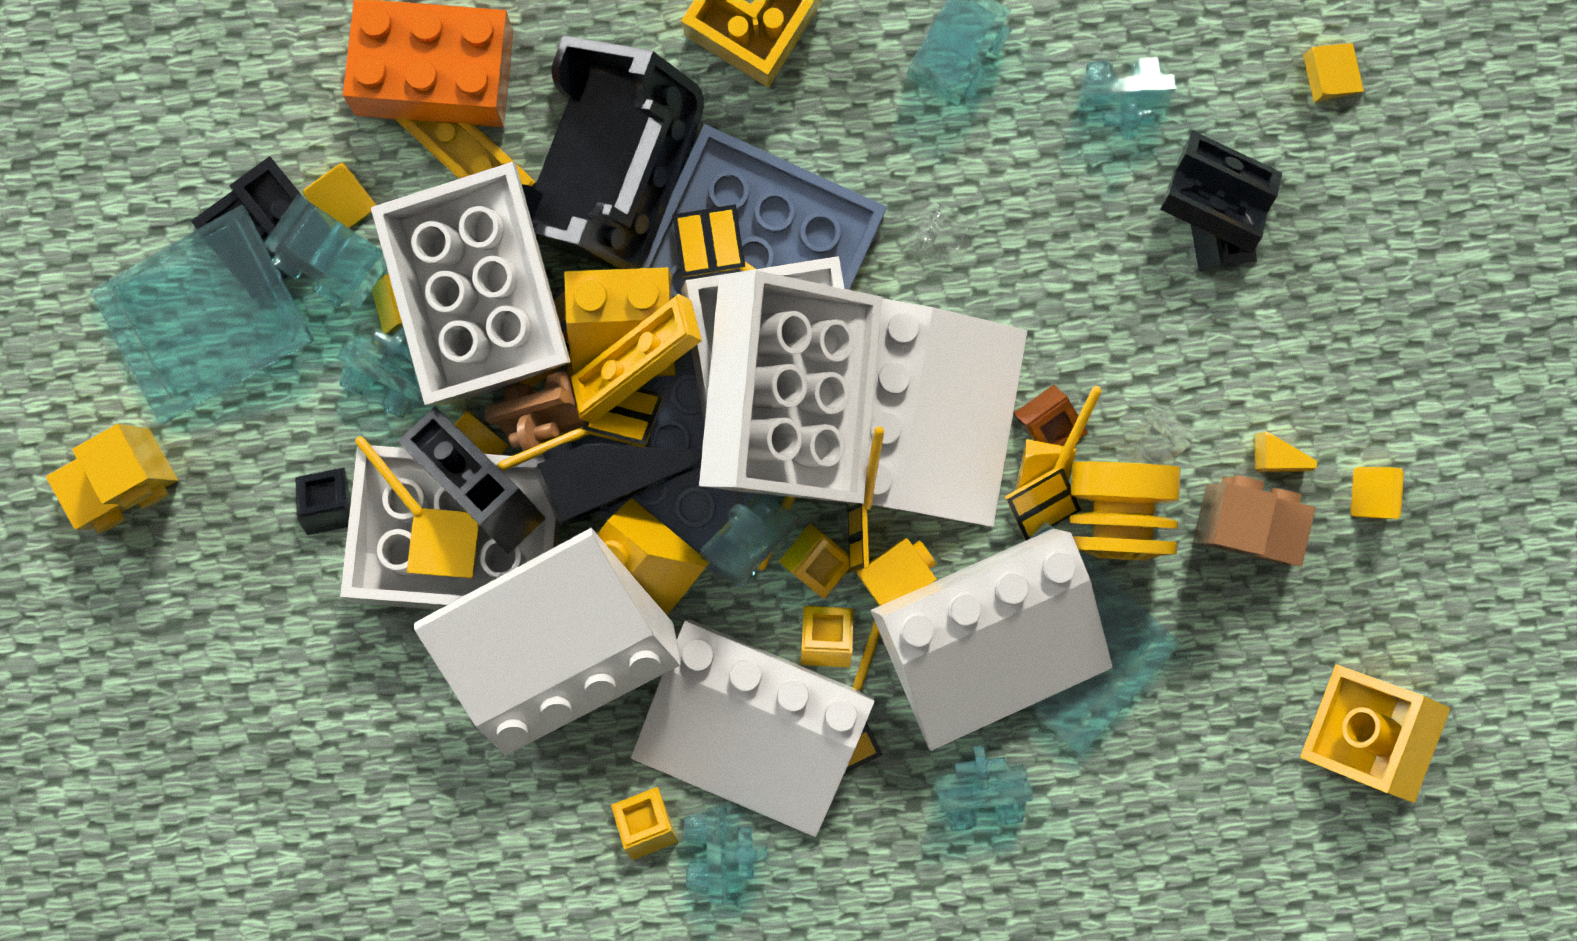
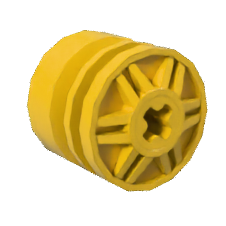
[1070,461,1181,561]

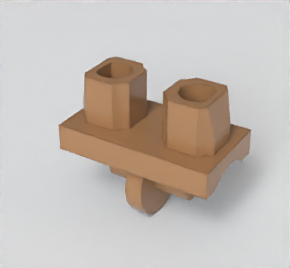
[485,371,585,457]

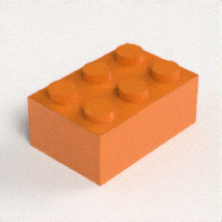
[342,0,513,127]

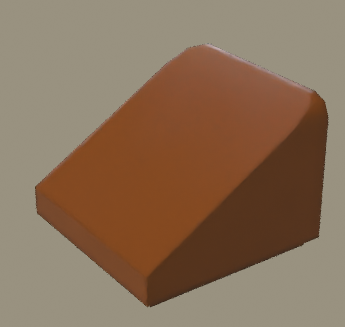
[1013,385,1088,446]

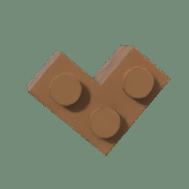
[1193,475,1316,567]

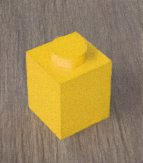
[856,537,937,606]

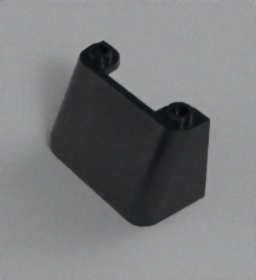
[522,35,704,269]

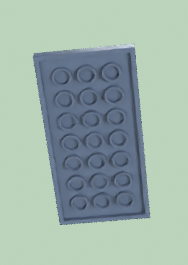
[561,124,887,574]

